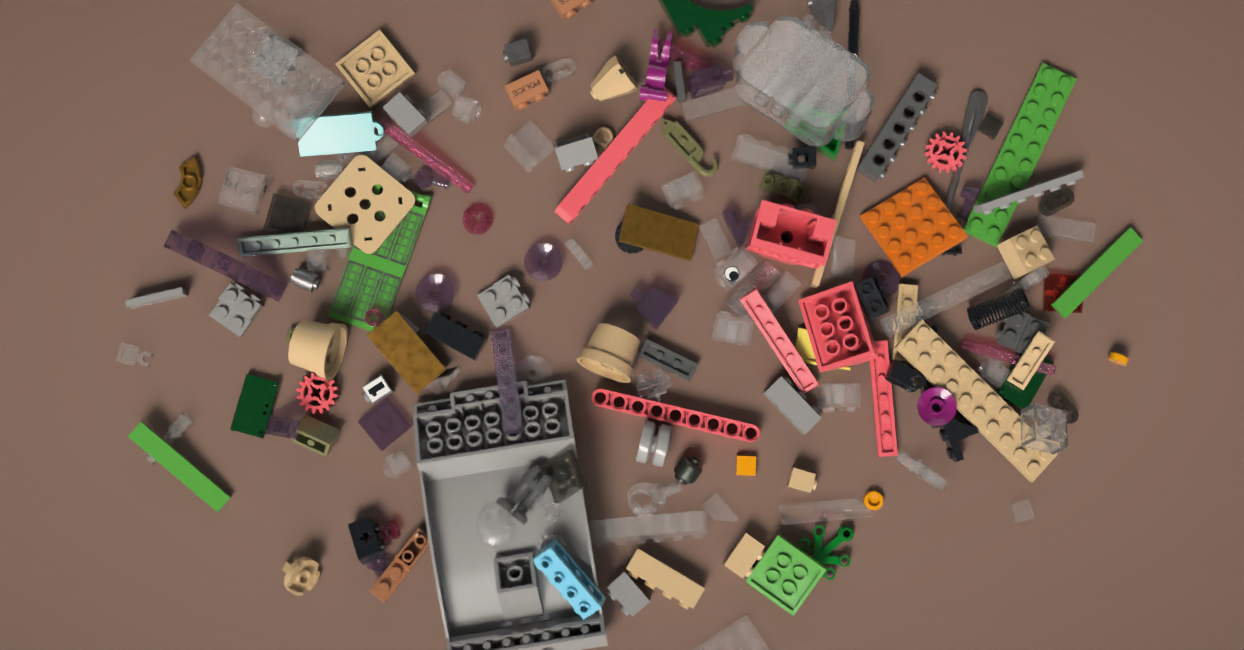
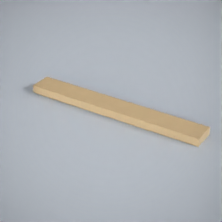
[810,141,865,288]

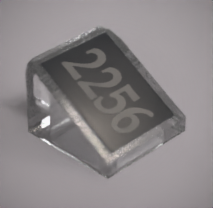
[435,366,462,389]

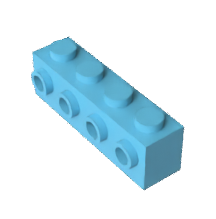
[533,539,606,619]

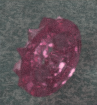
[462,204,493,235]

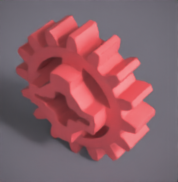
[925,132,967,174]
[296,373,339,414]

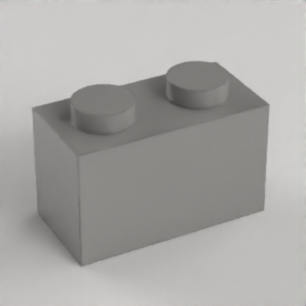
[383,92,427,139]
[606,571,650,617]

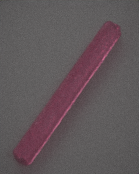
[961,338,1056,376]

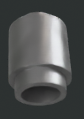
[290,268,321,293]

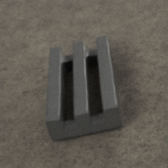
[673,61,686,103]

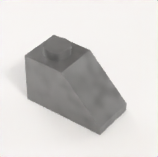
[807,0,836,34]

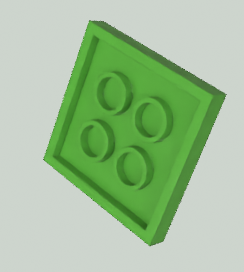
[745,534,827,616]

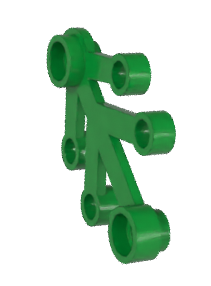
[798,525,854,580]

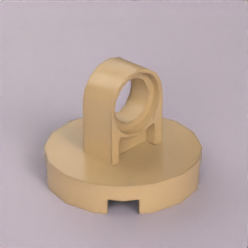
[281,557,320,596]

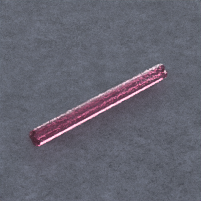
[380,119,473,194]

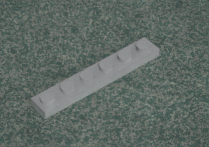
[973,170,1084,215]

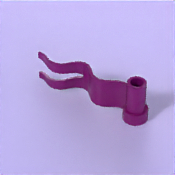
[639,29,673,102]

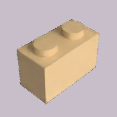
[723,533,765,578]

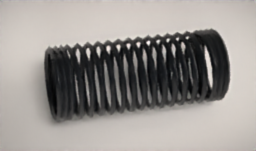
[967,287,1030,331]

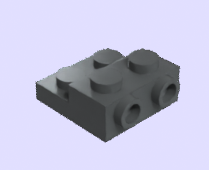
[996,308,1049,355]

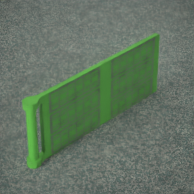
[328,185,432,331]

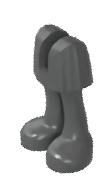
[496,465,552,525]

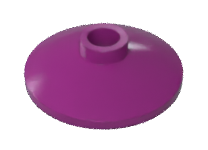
[917,387,957,426]

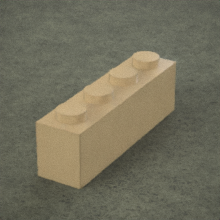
[626,548,705,610]

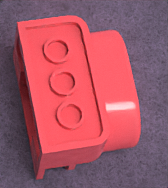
[746,200,837,269]

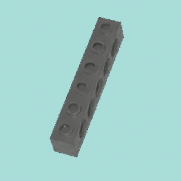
[856,73,937,183]

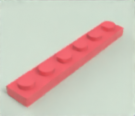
[740,288,819,394]
[869,340,898,457]

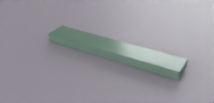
[237,227,353,257]

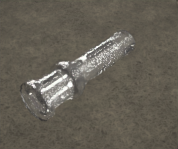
[144,412,195,465]

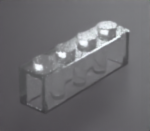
[731,134,808,183]

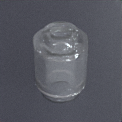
[314,159,343,180]

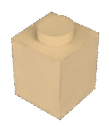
[787,468,818,493]

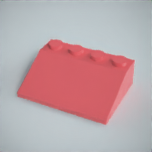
[798,281,879,372]

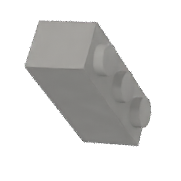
[763,376,822,435]

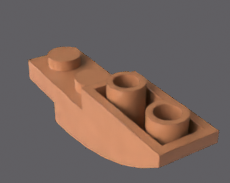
[369,528,430,603]

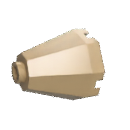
[590,55,638,102]

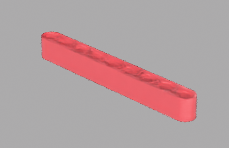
[554,86,677,224]
[592,389,760,442]

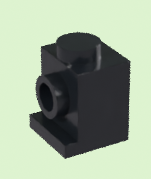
[788,146,817,169]

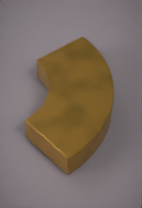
[173,156,202,209]

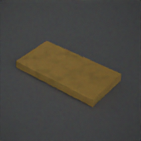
[619,204,699,261]
[366,310,446,394]

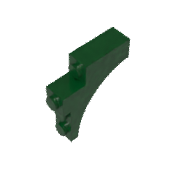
[658,0,753,48]

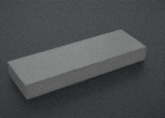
[125,287,188,309]

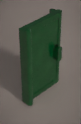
[996,354,1054,412]
[230,374,280,439]

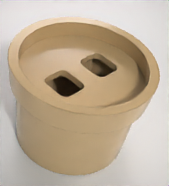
[288,320,348,380]
[577,323,640,383]

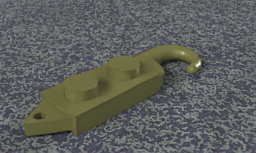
[661,118,718,177]

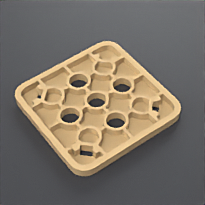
[315,155,416,254]

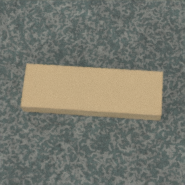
[1007,331,1055,390]

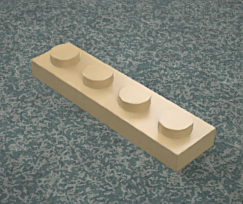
[892,284,918,362]

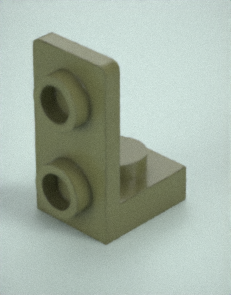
[759,171,806,206]

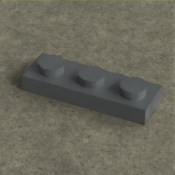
[638,339,698,382]

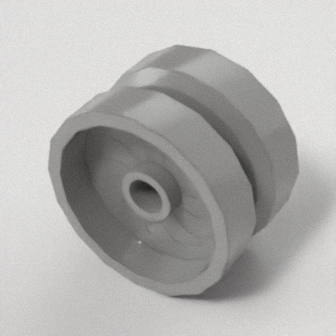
[636,420,671,467]

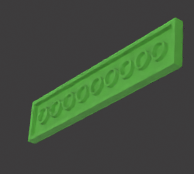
[963,63,1077,247]

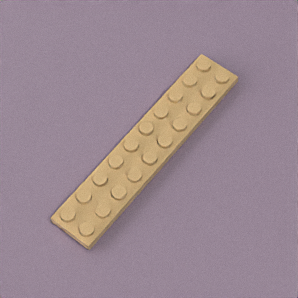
[894,319,1058,482]

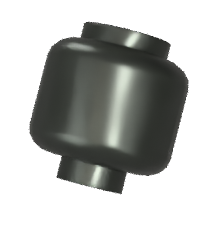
[674,455,702,485]

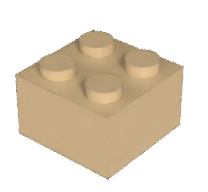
[997,225,1055,280]

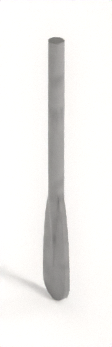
[944,91,987,211]

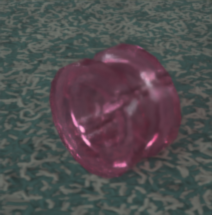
[365,309,383,327]

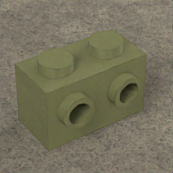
[292,414,340,457]

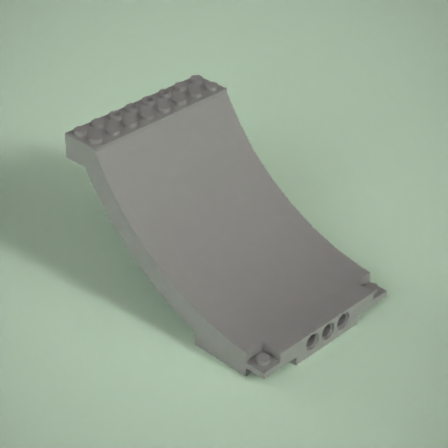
[413,380,608,650]

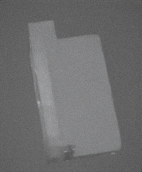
[830,236,856,278]

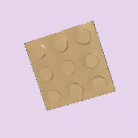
[335,30,415,109]

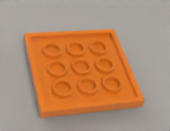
[860,178,967,277]

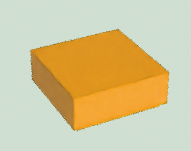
[736,456,756,476]

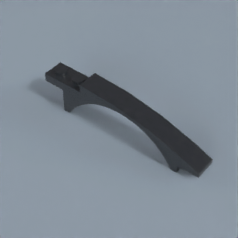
[915,309,979,462]

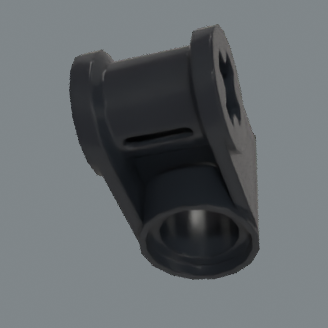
[885,360,925,392]

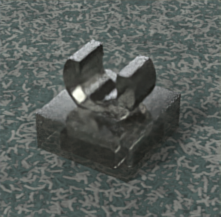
[977,113,1004,140]

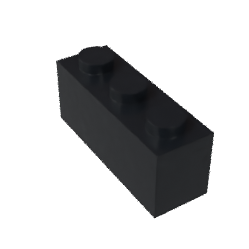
[424,312,487,361]

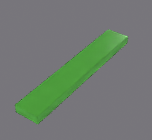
[1051,227,1143,318]
[128,421,231,512]

